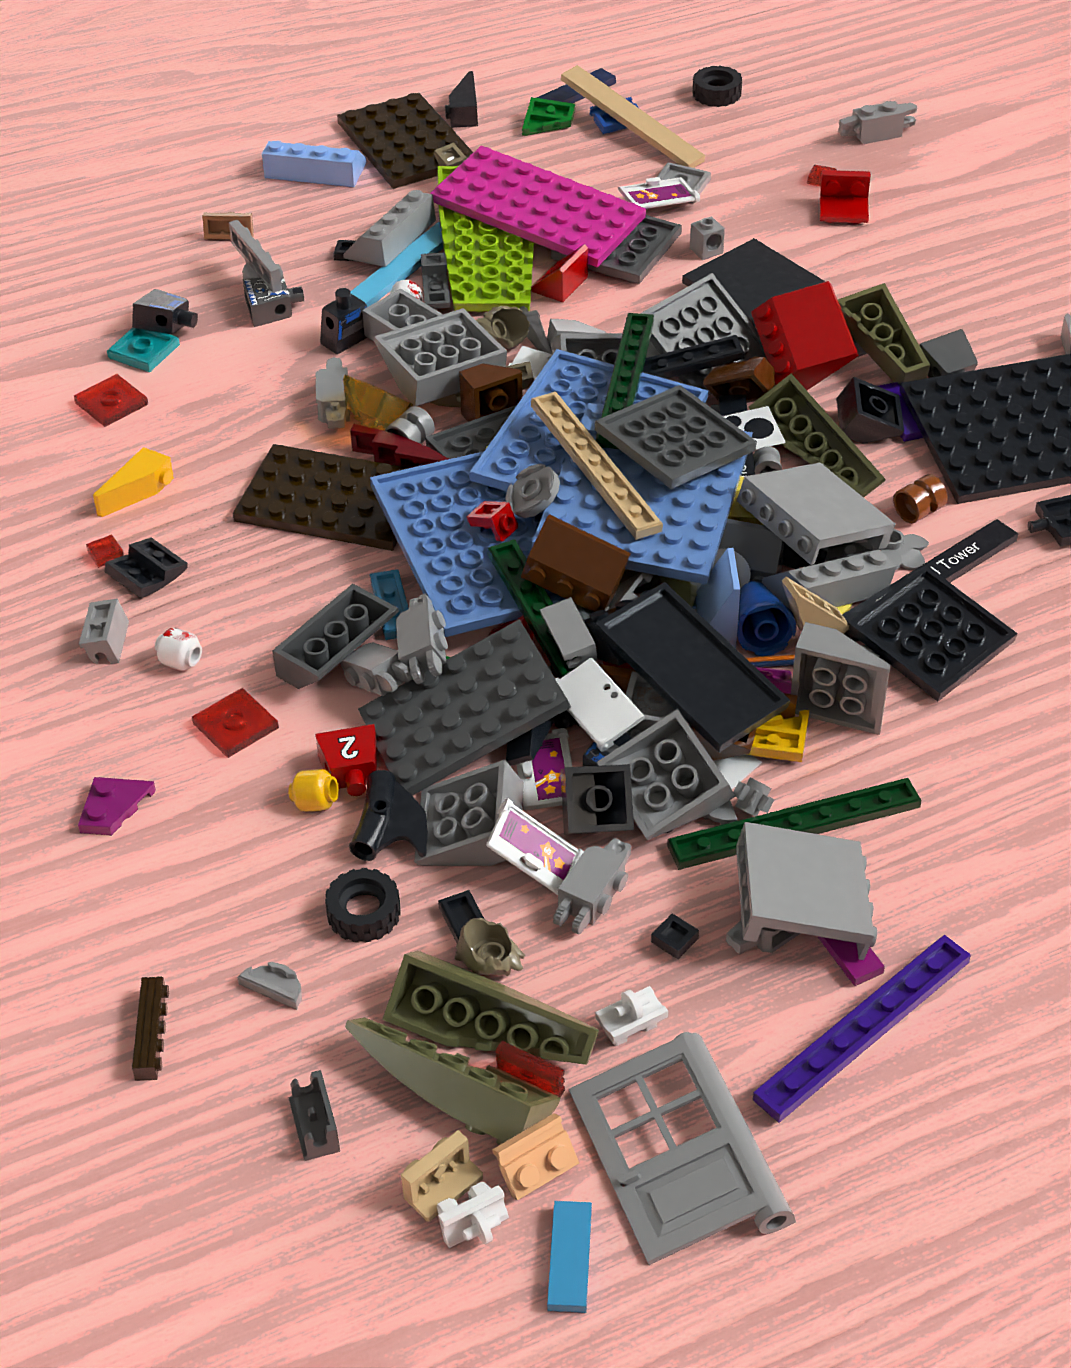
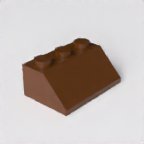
[521,514,631,612]

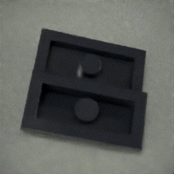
[104,537,188,598]

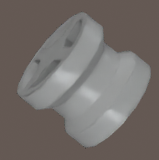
[753,447,782,475]

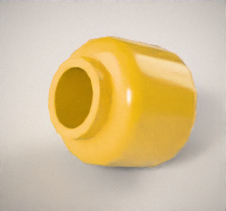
[288,769,339,812]

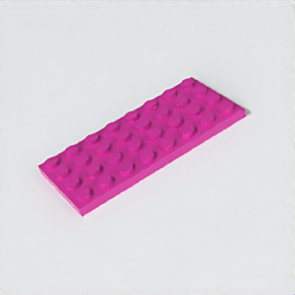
[430,145,646,268]

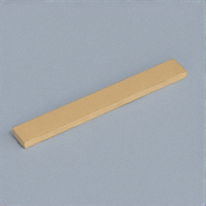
[561,65,705,168]
[531,392,663,540]

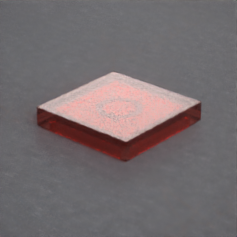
[74,374,149,427]
[192,688,279,758]

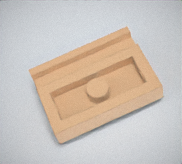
[492,1113,579,1200]

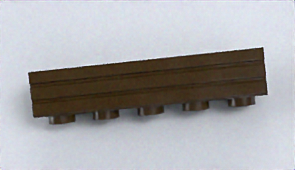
[132,976,169,1081]

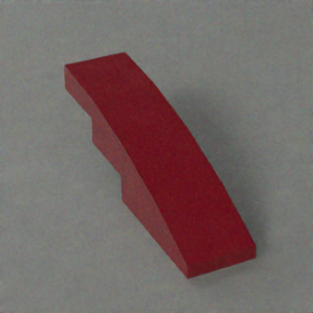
[350,424,449,468]

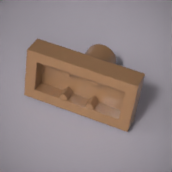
[202,212,254,239]

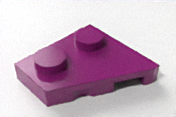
[78,777,156,836]

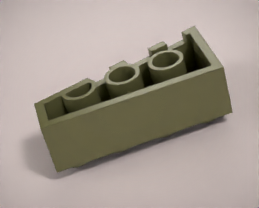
[837,283,930,385]

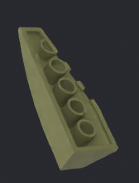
[749,374,886,498]
[382,950,599,1065]
[345,1017,561,1145]

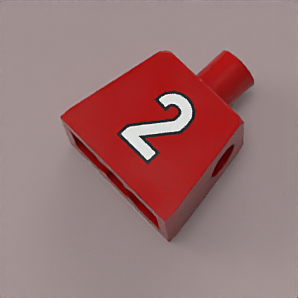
[315,724,377,796]

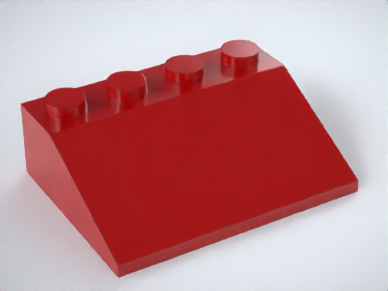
[751,281,859,390]

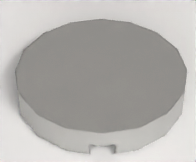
[505,464,560,518]

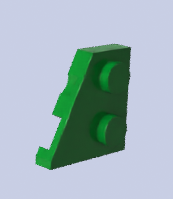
[522,97,575,136]

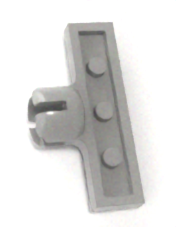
[229,220,284,293]

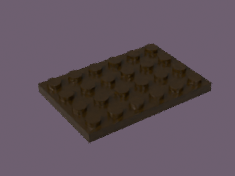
[337,93,473,189]
[233,444,409,551]

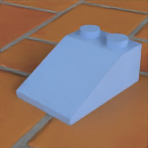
[692,548,740,649]

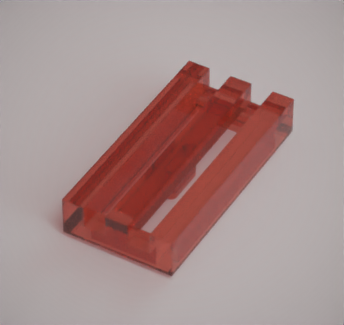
[496,1041,565,1097]

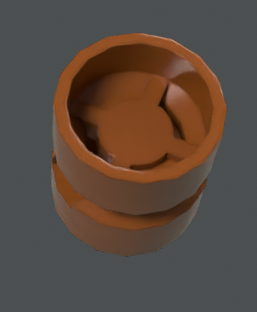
[893,474,948,524]

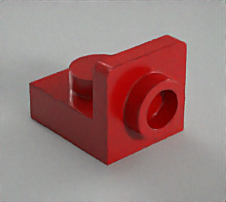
[466,501,518,542]

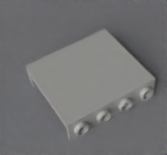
[737,462,896,565]
[736,822,877,960]

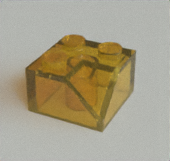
[343,374,413,431]

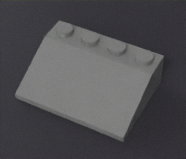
[374,308,507,406]

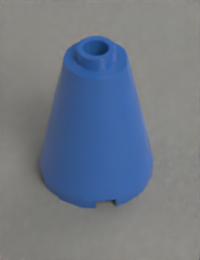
[737,581,796,656]

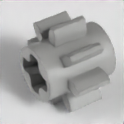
[733,777,774,816]

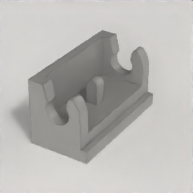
[540,597,597,668]
[79,598,129,664]

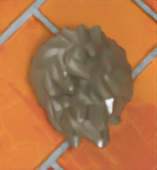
[476,306,530,349]
[455,918,525,976]

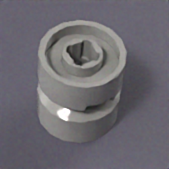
[385,406,435,443]

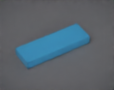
[370,569,409,640]
[547,1201,592,1313]

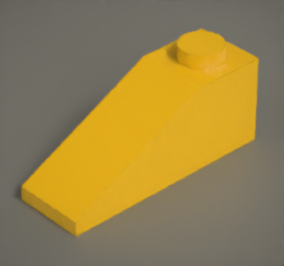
[93,447,174,517]

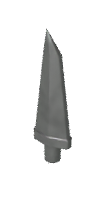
[519,306,552,354]

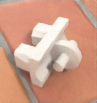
[595,986,668,1046]
[436,1181,509,1248]

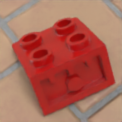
[820,170,871,224]

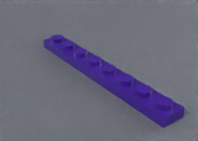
[753,934,971,1123]

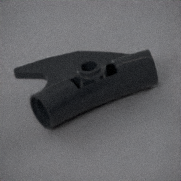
[349,770,428,861]

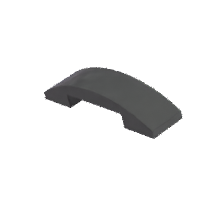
[421,253,451,309]

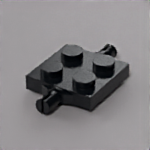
[1028,495,1071,547]

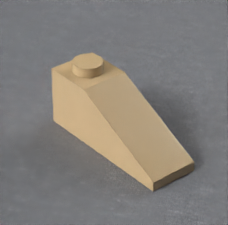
[782,577,849,635]

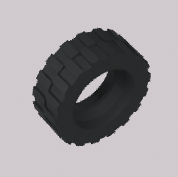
[692,65,742,107]
[325,868,401,943]

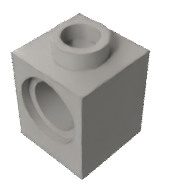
[690,216,725,260]

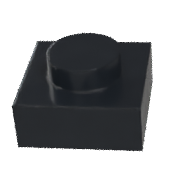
[651,913,699,959]

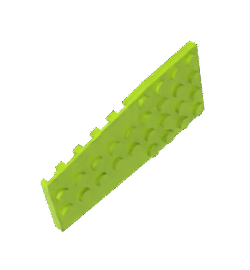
[438,166,534,312]

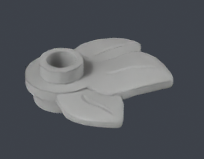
[879,529,929,570]

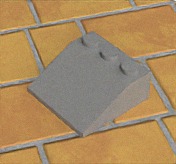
[791,622,890,735]
[597,709,735,840]
[414,759,524,866]

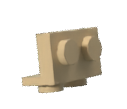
[401,1130,483,1222]

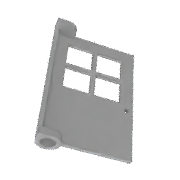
[569,1032,796,1265]

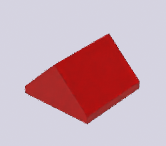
[531,244,588,302]

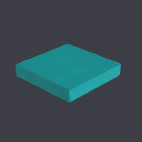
[107,328,180,373]

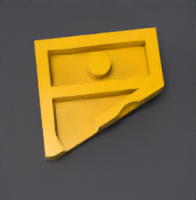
[746,710,810,762]

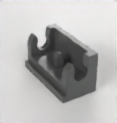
[289,1070,340,1161]

